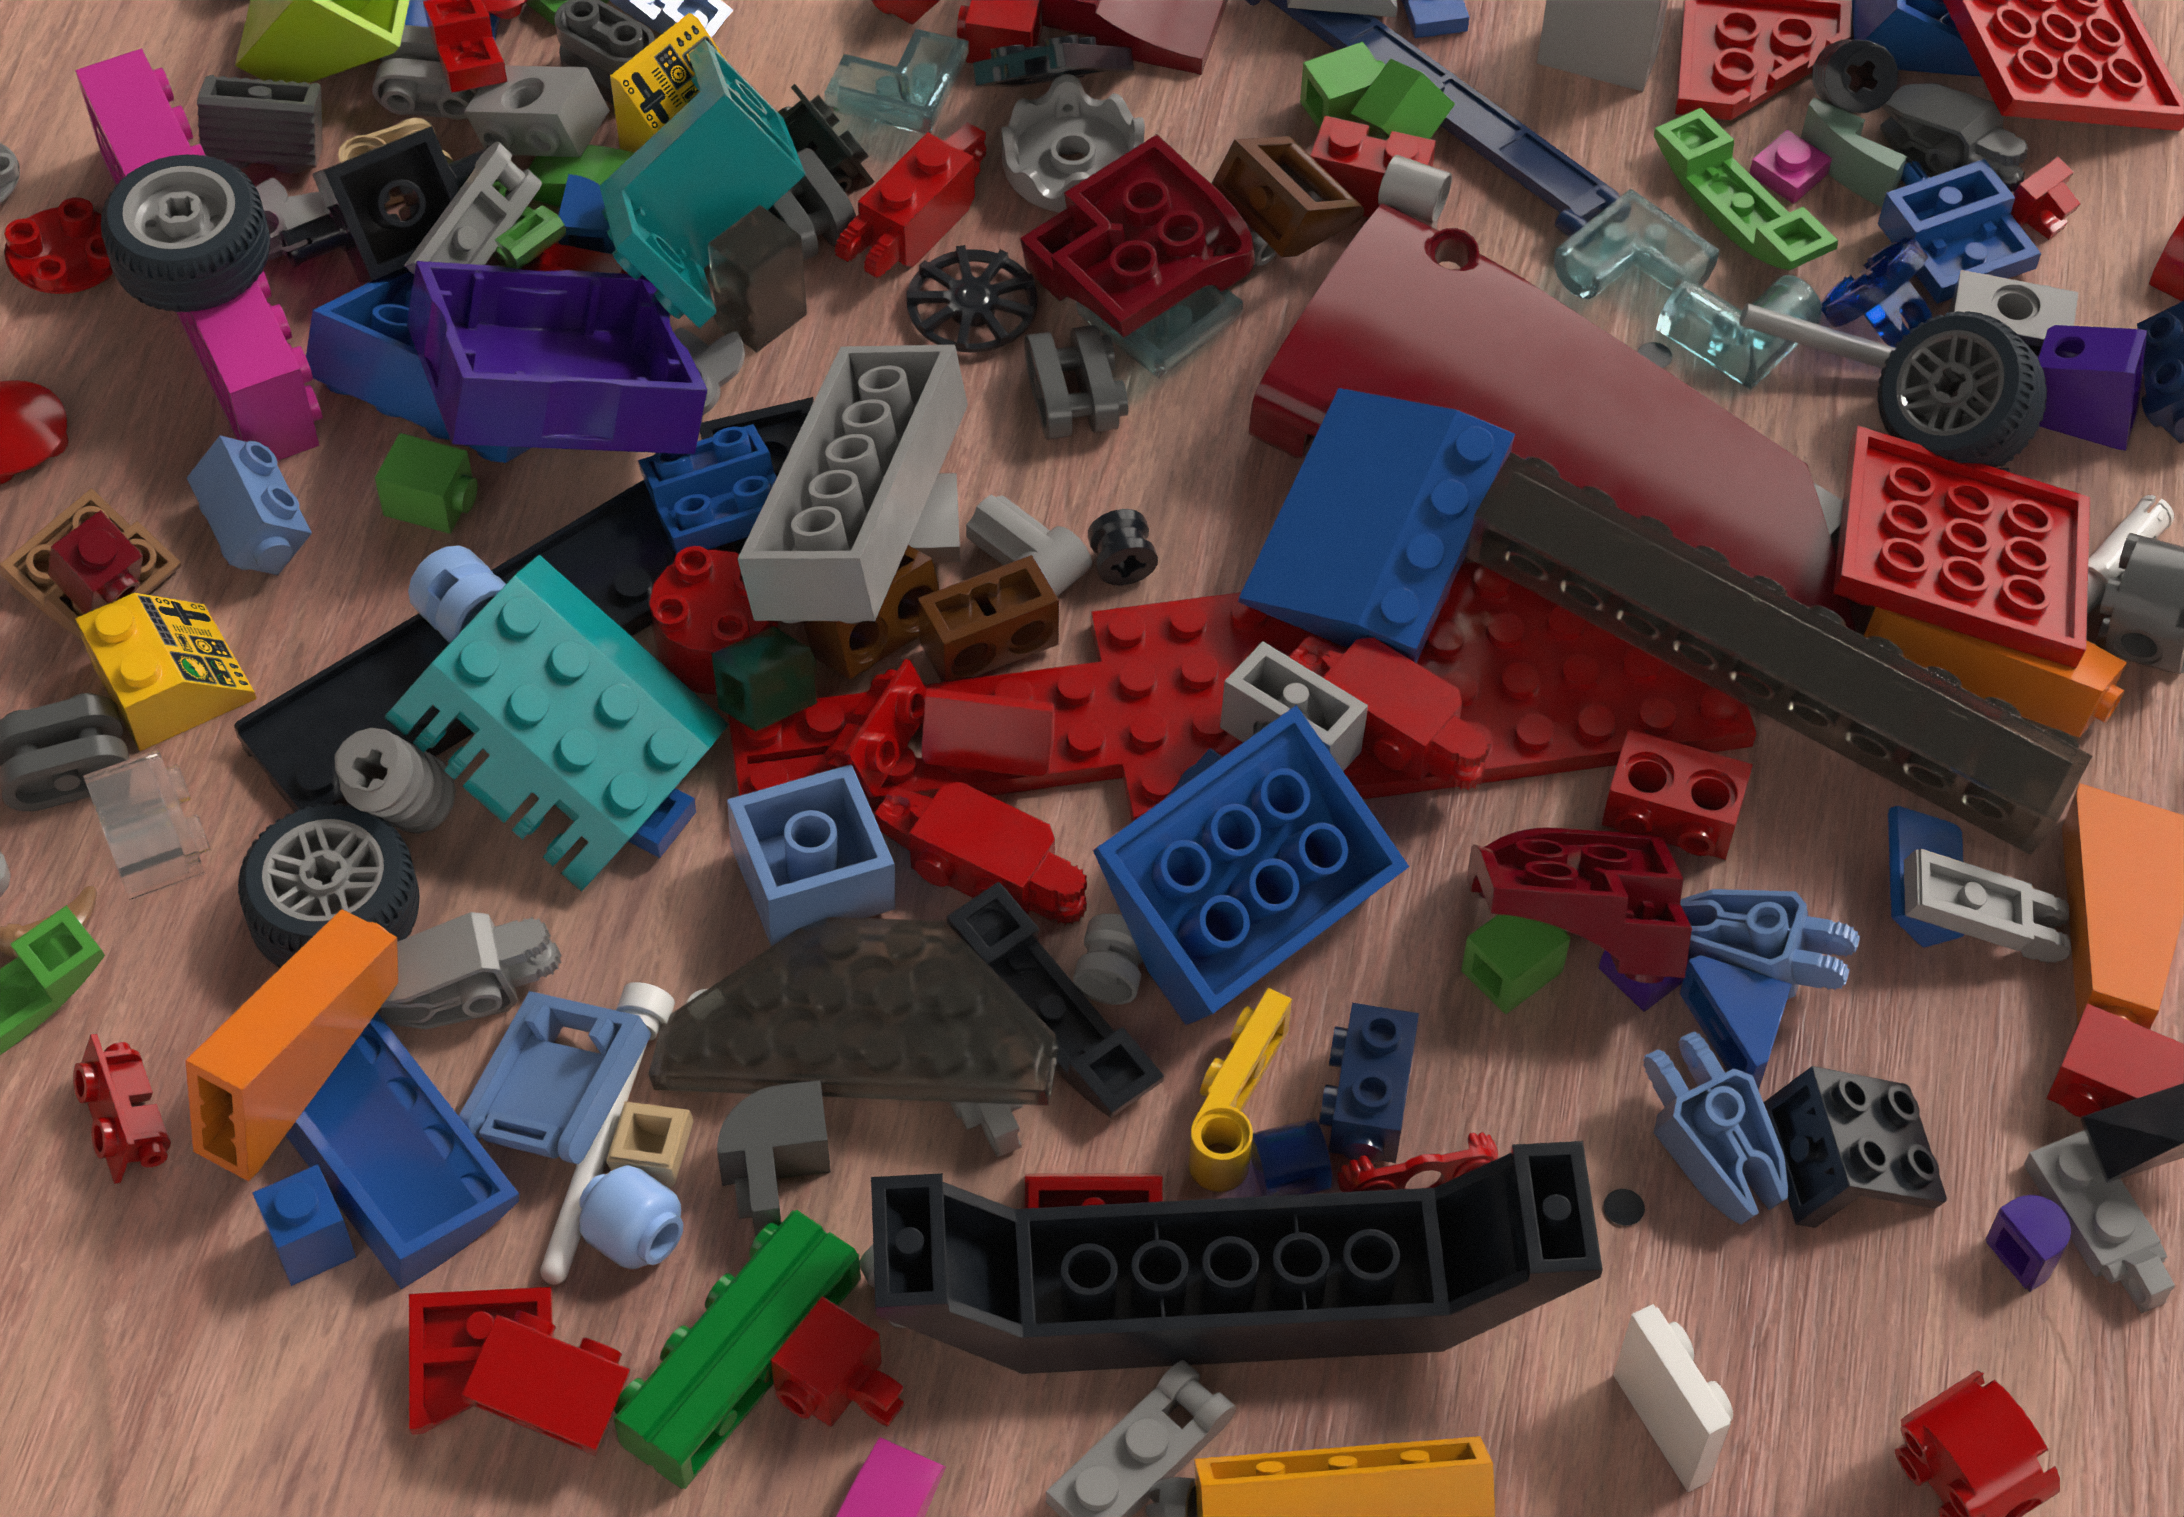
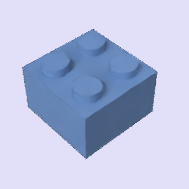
[727,764,895,946]

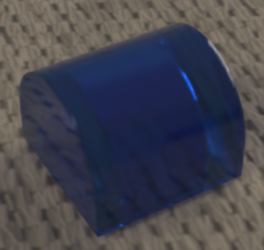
[1250,1118,1332,1196]

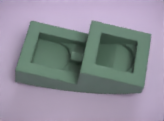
[1801,97,1907,207]

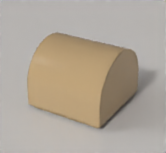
[606,1101,693,1188]

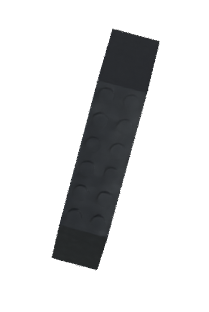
[871,1141,1603,1374]

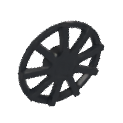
[907,245,1038,353]

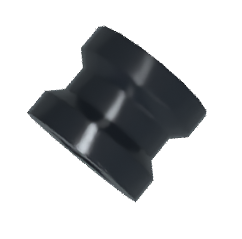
[1087,509,1158,586]

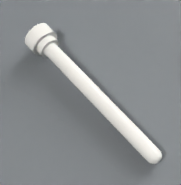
[540,982,675,1285]

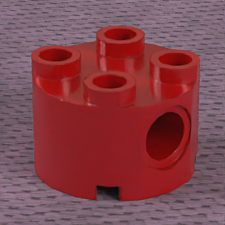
[649,546,780,695]
[1895,1370,2060,1517]

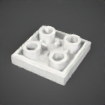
[1613,1304,1733,1492]

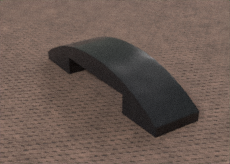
[946,882,1164,1118]

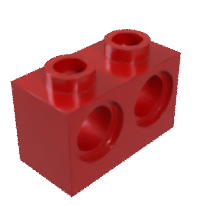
[1601,729,1753,860]

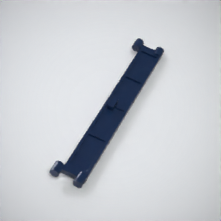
[1245,0,1628,243]

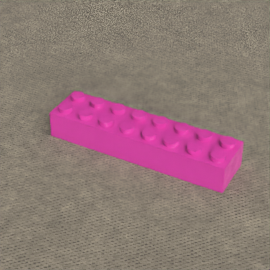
[75,48,323,461]

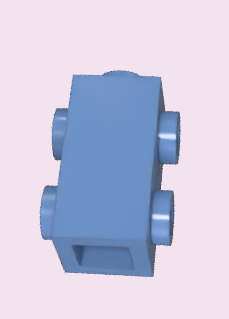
[187,435,312,575]

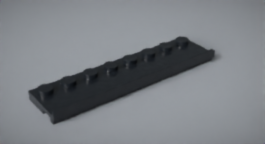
[234,480,716,812]

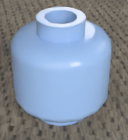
[579,1165,683,1269]

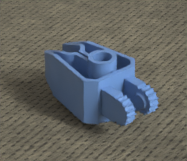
[1680,889,1860,1000]
[1643,1031,1788,1225]

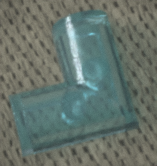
[824,29,969,135]
[1554,189,1720,300]
[1656,275,1822,390]
[1077,285,1243,379]

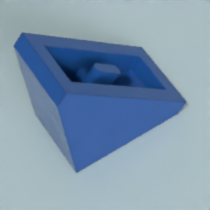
[1679,955,1792,1090]

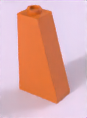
[1860,607,2127,738]
[2062,783,2184,1029]
[185,909,398,1181]

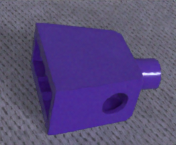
[2036,325,2147,451]

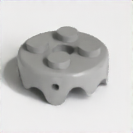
[1002,74,1145,213]

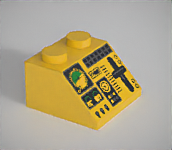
[610,12,727,153]
[75,593,257,751]

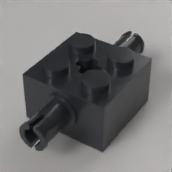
[278,126,498,283]

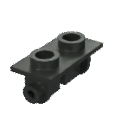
[778,84,875,192]

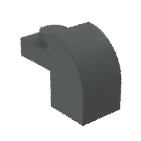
[717,1080,831,1238]

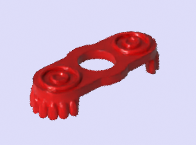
[1337,1132,1498,1192]

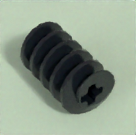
[1812,39,1898,113]

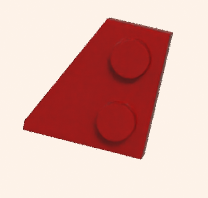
[409,1287,554,1435]

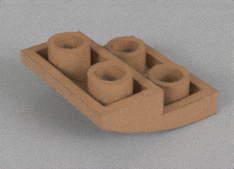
[0,488,181,640]

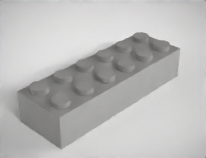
[738,345,968,623]

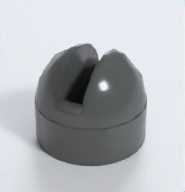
[1146,1477,1197,1517]

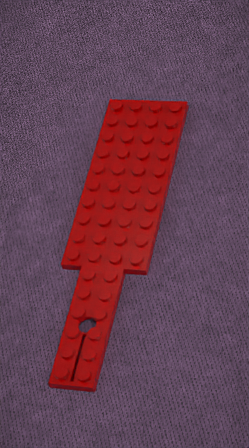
[728,551,1757,822]

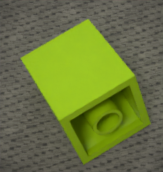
[235,0,410,83]

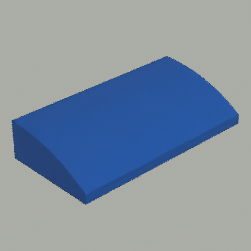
[285,1012,519,1289]

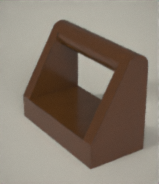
[1211,136,1364,258]

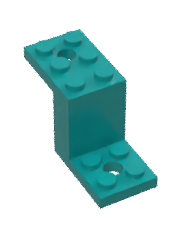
[599,39,806,328]

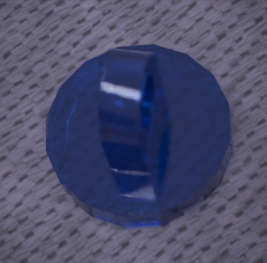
[1820,237,1933,348]

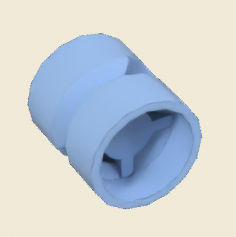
[408,545,506,643]

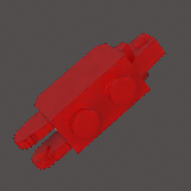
[834,122,987,278]
[1289,635,1489,791]
[874,782,1087,925]

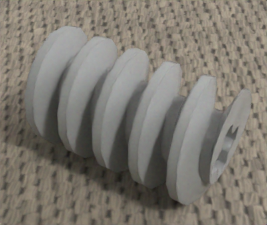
[335,728,456,834]

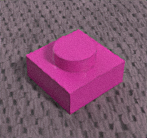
[1749,130,1832,204]

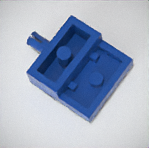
[1878,159,2041,304]

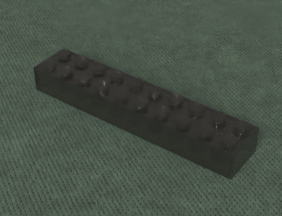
[1467,452,2092,855]

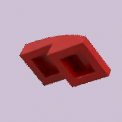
[423,0,507,93]

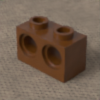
[803,545,939,679]
[918,555,1059,682]

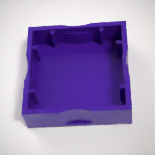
[407,261,708,454]

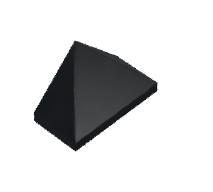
[2080,1083,2184,1183]

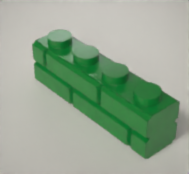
[614,1210,861,1489]

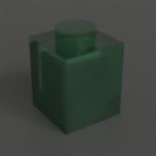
[712,626,817,732]

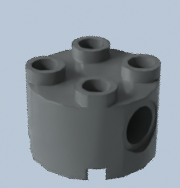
[2095,533,2184,675]

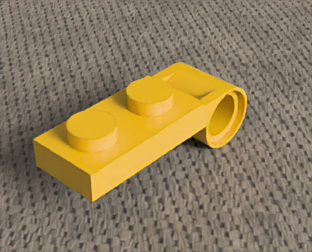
[1189,988,1292,1192]

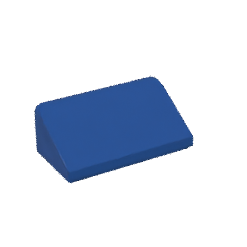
[1888,806,1965,948]

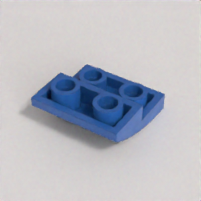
[638,424,777,555]

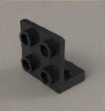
[1763,1066,1947,1228]

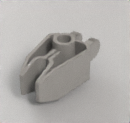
[380,912,562,1029]

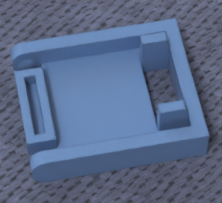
[459,991,652,1164]

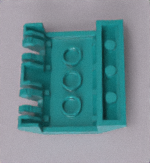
[384,555,729,892]

